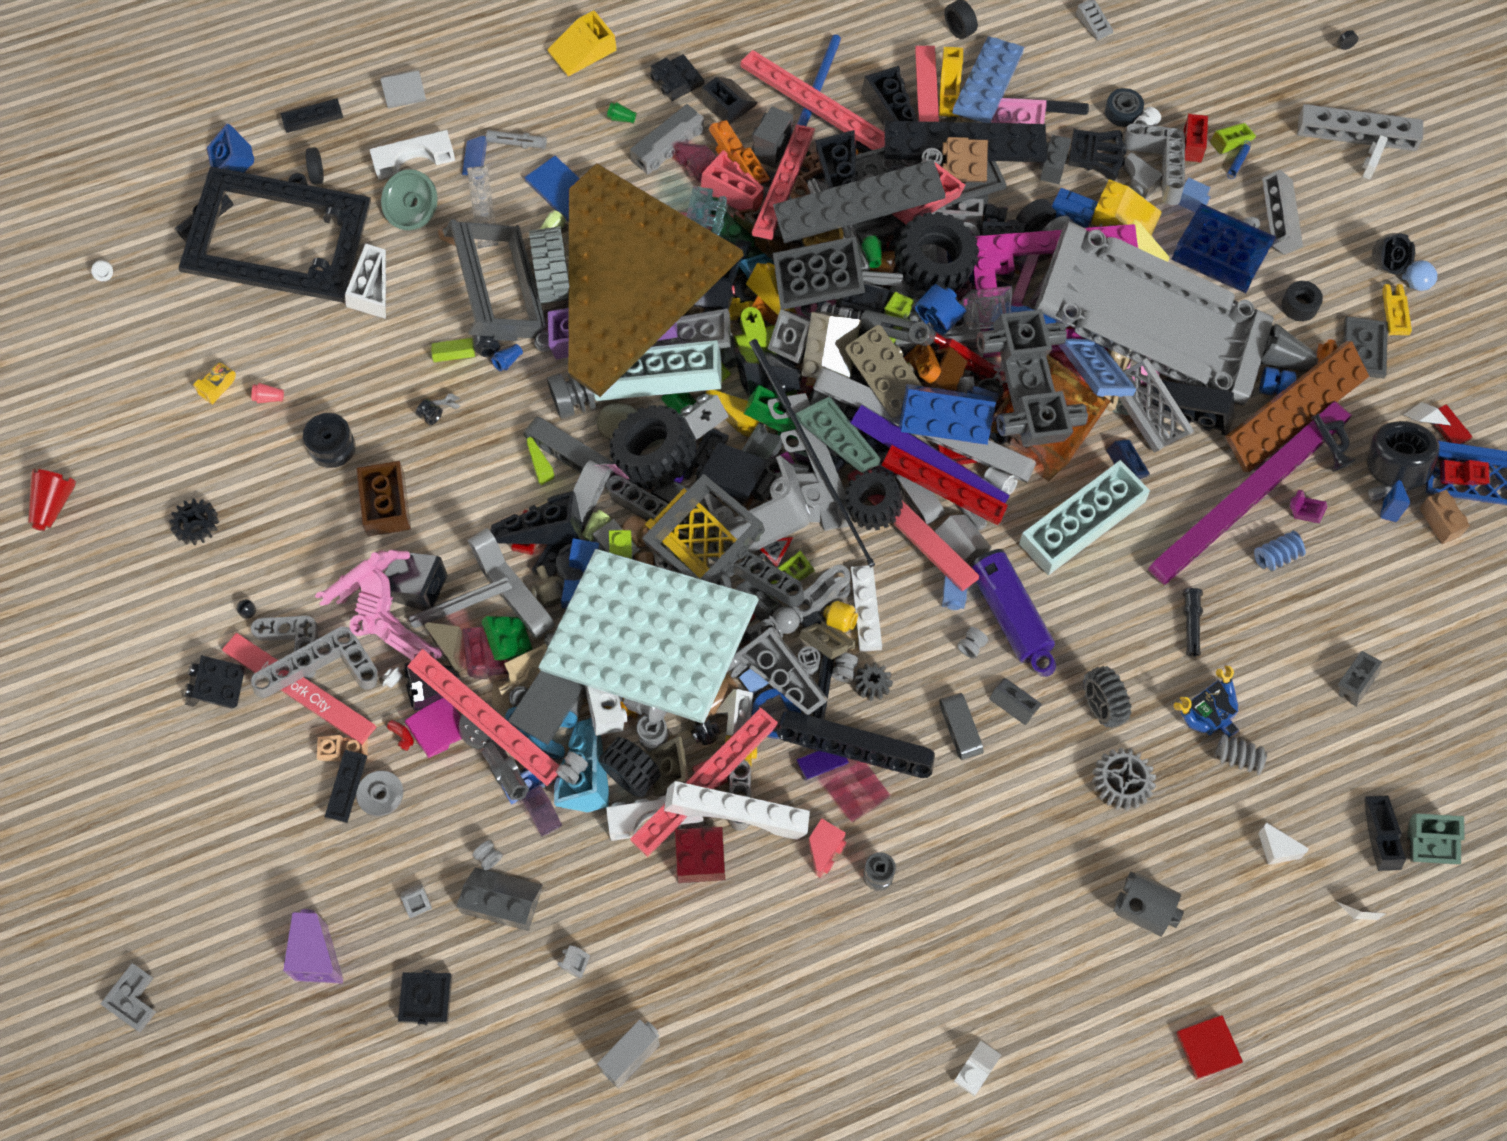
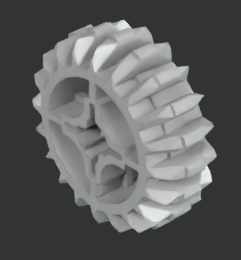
[1092,748,1156,811]

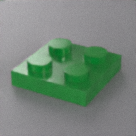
[481,616,533,660]

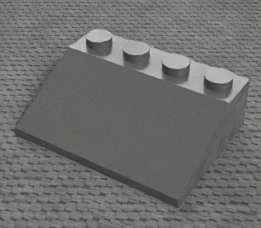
[773,236,865,310]

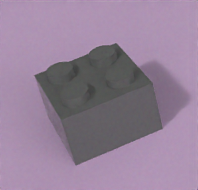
[752,106,793,168]

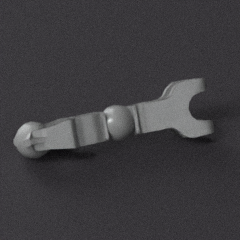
[727,565,851,678]

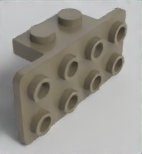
[845,325,922,418]

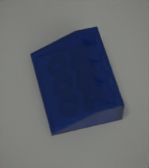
[1171,203,1276,294]

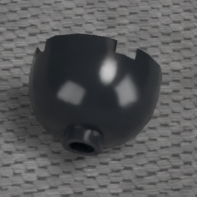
[1372,233,1416,275]

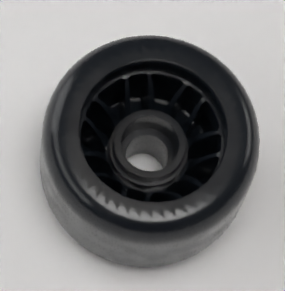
[1367,421,1440,489]

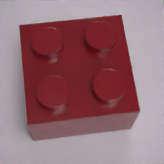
[675,827,726,883]

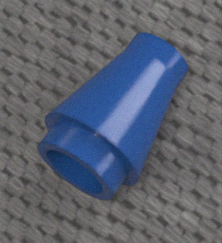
[491,344,523,371]

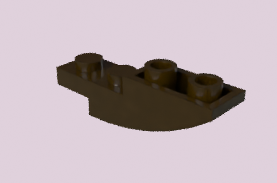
[733,208,791,261]

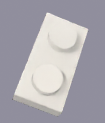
[1362,135,1388,179]

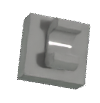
[557,945,590,978]

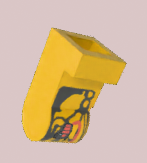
[193,363,236,405]

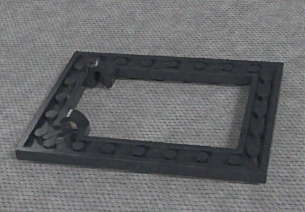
[178,166,371,303]

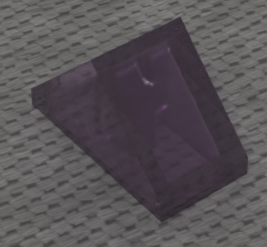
[521,785,562,837]

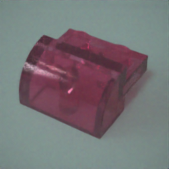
[462,627,510,679]

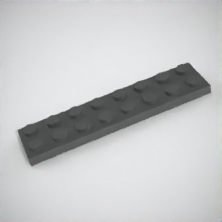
[773,160,945,244]

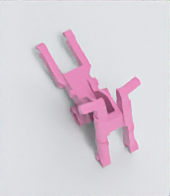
[315,550,441,661]

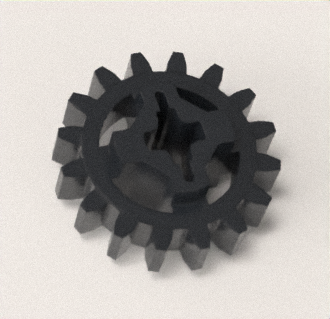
[169,498,219,545]

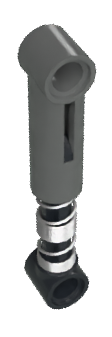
[801,301,935,346]

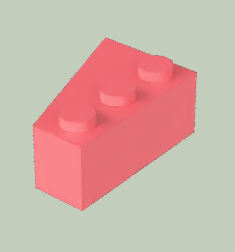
[701,150,764,211]
[892,162,966,225]

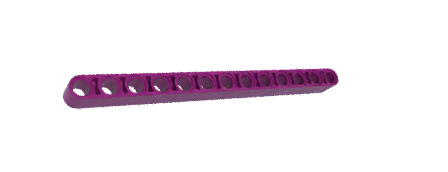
[1148,401,1352,585]

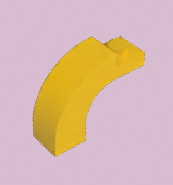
[939,47,963,117]

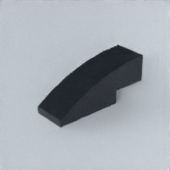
[1364,795,1406,871]

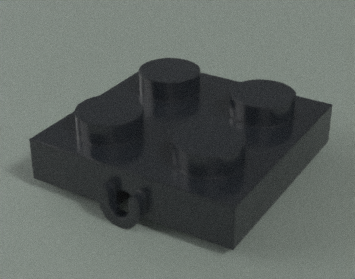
[398,970,453,1026]

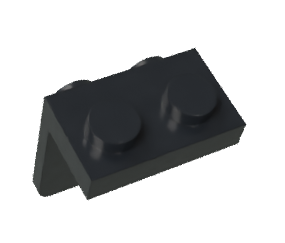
[183,655,245,709]

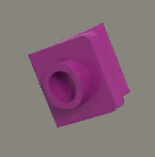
[1290,490,1328,524]

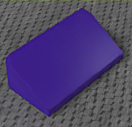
[797,751,849,781]

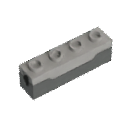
[630,104,704,175]

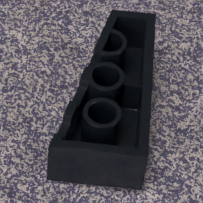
[861,65,917,126]
[815,130,856,189]
[1144,379,1234,436]

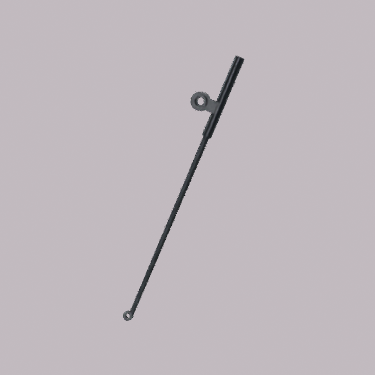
[749,339,875,568]

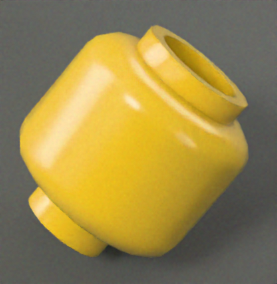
[823,601,858,633]

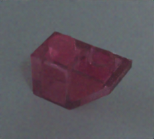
[675,143,716,183]

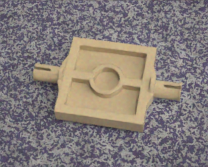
[498,644,548,695]

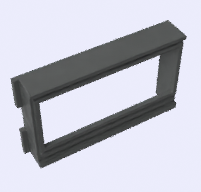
[443,219,547,341]

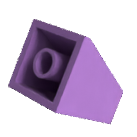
[283,909,343,984]

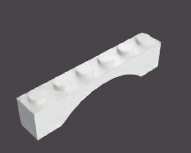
[664,781,810,840]

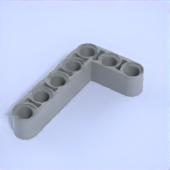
[1123,123,1185,205]
[468,528,555,638]
[251,627,378,698]

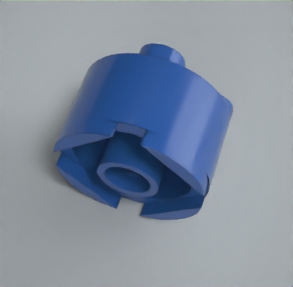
[915,284,967,335]

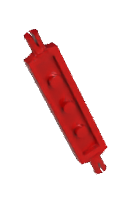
[934,332,1009,392]

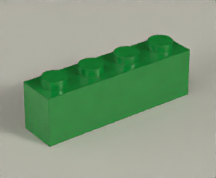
[744,385,799,441]

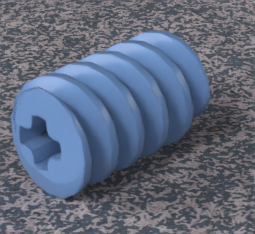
[1254,530,1306,571]

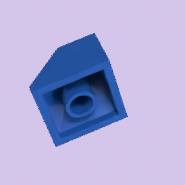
[207,124,254,173]

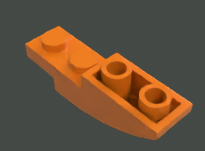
[709,120,770,184]

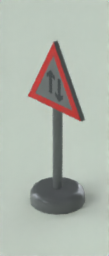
[710,537,794,588]

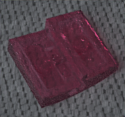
[824,761,891,823]

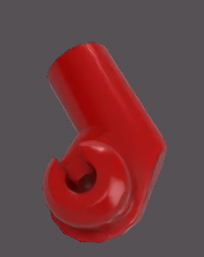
[387,720,414,751]

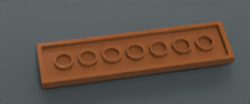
[1225,341,1370,472]

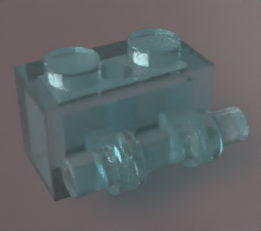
[687,186,728,235]

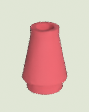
[251,383,284,404]

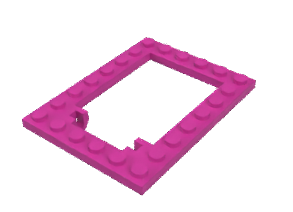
[973,224,1138,358]

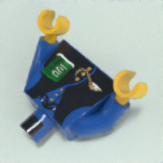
[1173,665,1239,738]

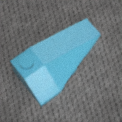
[554,718,609,812]

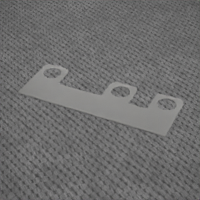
[768,393,846,506]

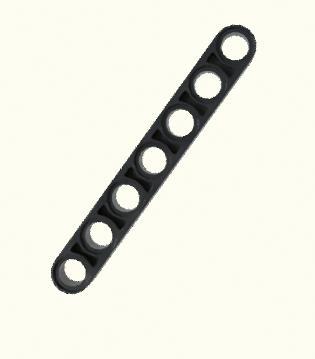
[777,711,935,778]

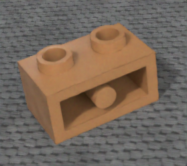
[1419,490,1470,545]

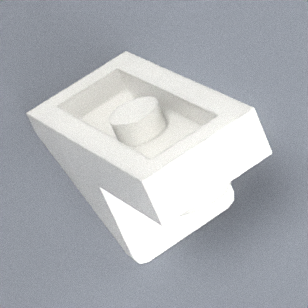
[716,689,753,736]
[954,1041,1001,1097]

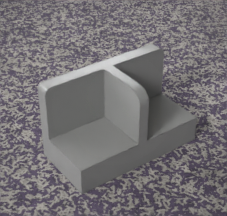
[820,479,850,531]

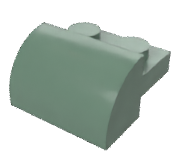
[1407,813,1465,865]

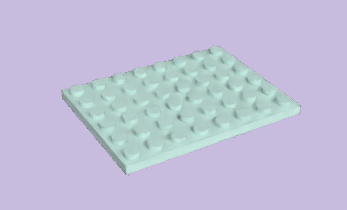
[538,549,759,724]

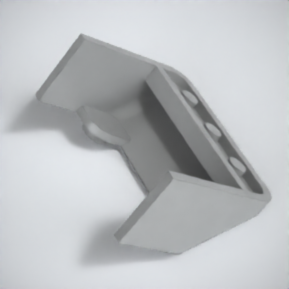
[705,456,811,553]

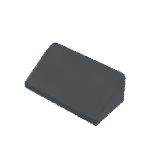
[735,580,783,621]
[989,678,1042,725]

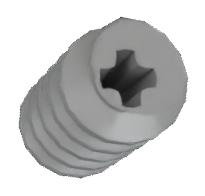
[1214,734,1267,775]

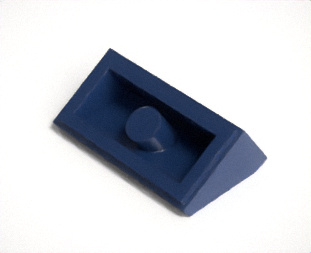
[1107,440,1150,479]

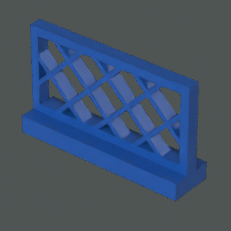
[1426,441,1507,505]

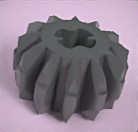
[854,662,893,701]

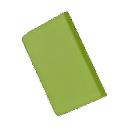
[431,338,475,362]

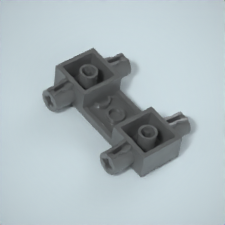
[977,309,1088,447]

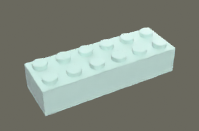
[594,340,721,401]
[1019,460,1150,575]

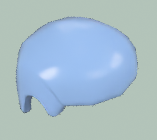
[1402,260,1437,291]

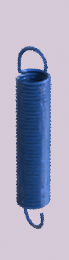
[1227,140,1251,179]

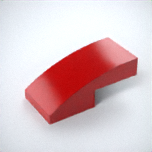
[1440,460,1490,485]

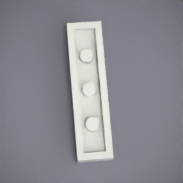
[851,565,882,652]

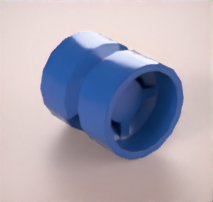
[1259,367,1296,396]

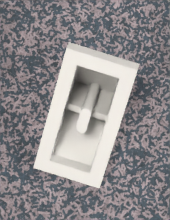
[1259,823,1309,865]

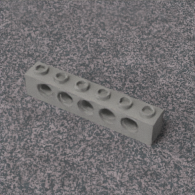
[1297,104,1423,151]

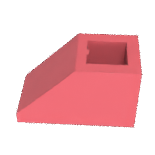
[809,818,847,878]

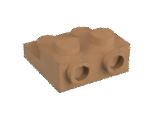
[942,137,988,183]

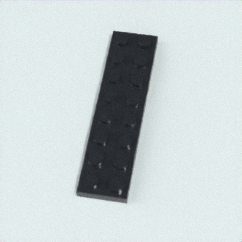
[884,121,1047,162]

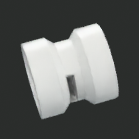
[1134,107,1161,126]

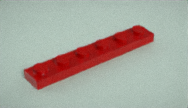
[881,445,1008,526]

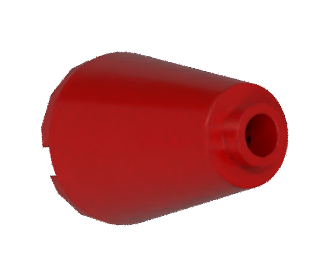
[28,469,77,531]

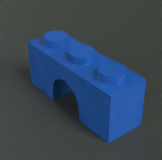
[561,539,599,609]

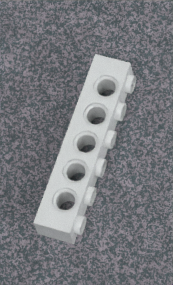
[584,685,627,736]

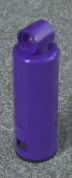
[969,549,1056,677]

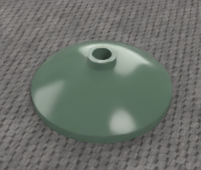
[381,169,438,231]

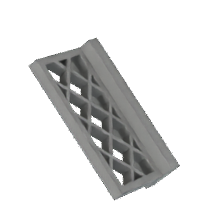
[1118,358,1194,453]

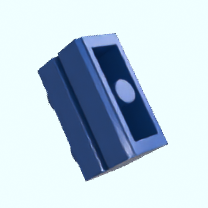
[1052,188,1098,228]

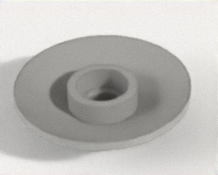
[356,771,403,816]

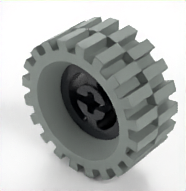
[529,226,569,303]

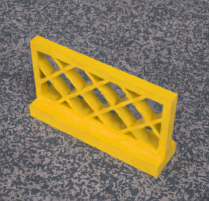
[645,488,737,578]

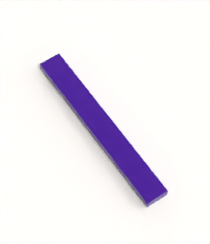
[850,404,1010,503]

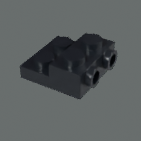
[650,54,704,101]

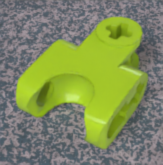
[734,307,775,353]

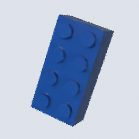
[899,384,996,445]

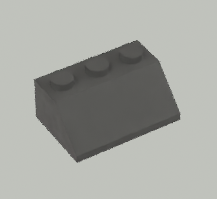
[456,867,543,931]

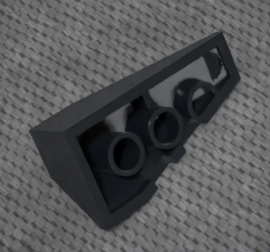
[490,491,582,544]

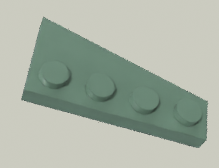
[795,397,881,473]

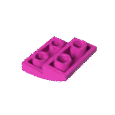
[405,698,462,758]

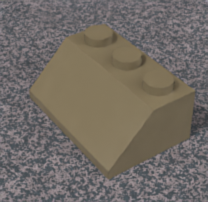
[801,311,861,379]

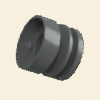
[547,372,596,420]

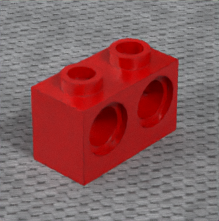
[1183,113,1208,163]

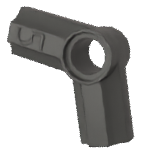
[751,458,809,502]

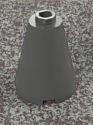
[1260,324,1319,372]

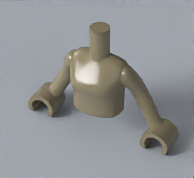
[524,566,565,630]

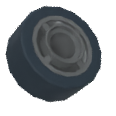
[1105,88,1144,127]

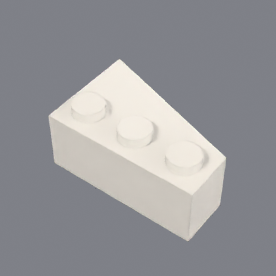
[345,244,386,319]

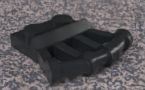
[1068,129,1127,181]

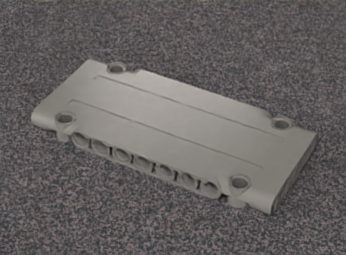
[1035,221,1274,406]

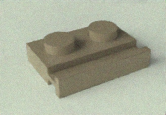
[800,620,856,659]

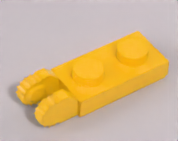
[1382,284,1412,335]

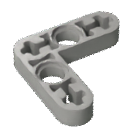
[251,616,318,680]

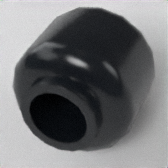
[472,335,500,357]

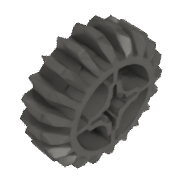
[1083,666,1132,728]

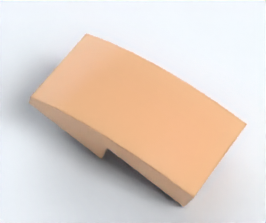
[317,735,368,762]

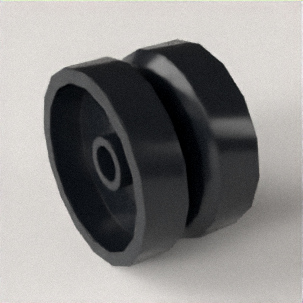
[303,413,356,468]

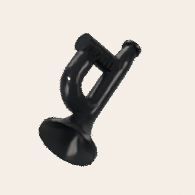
[1311,413,1356,472]

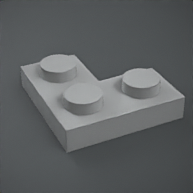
[100,963,156,1033]

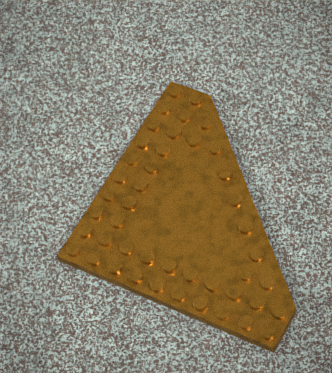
[568,163,744,397]

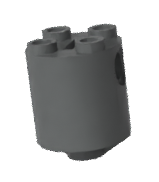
[1113,871,1184,937]

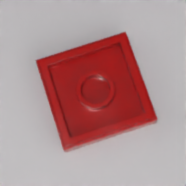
[1176,1015,1243,1080]

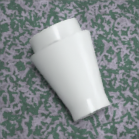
[984,467,1018,494]

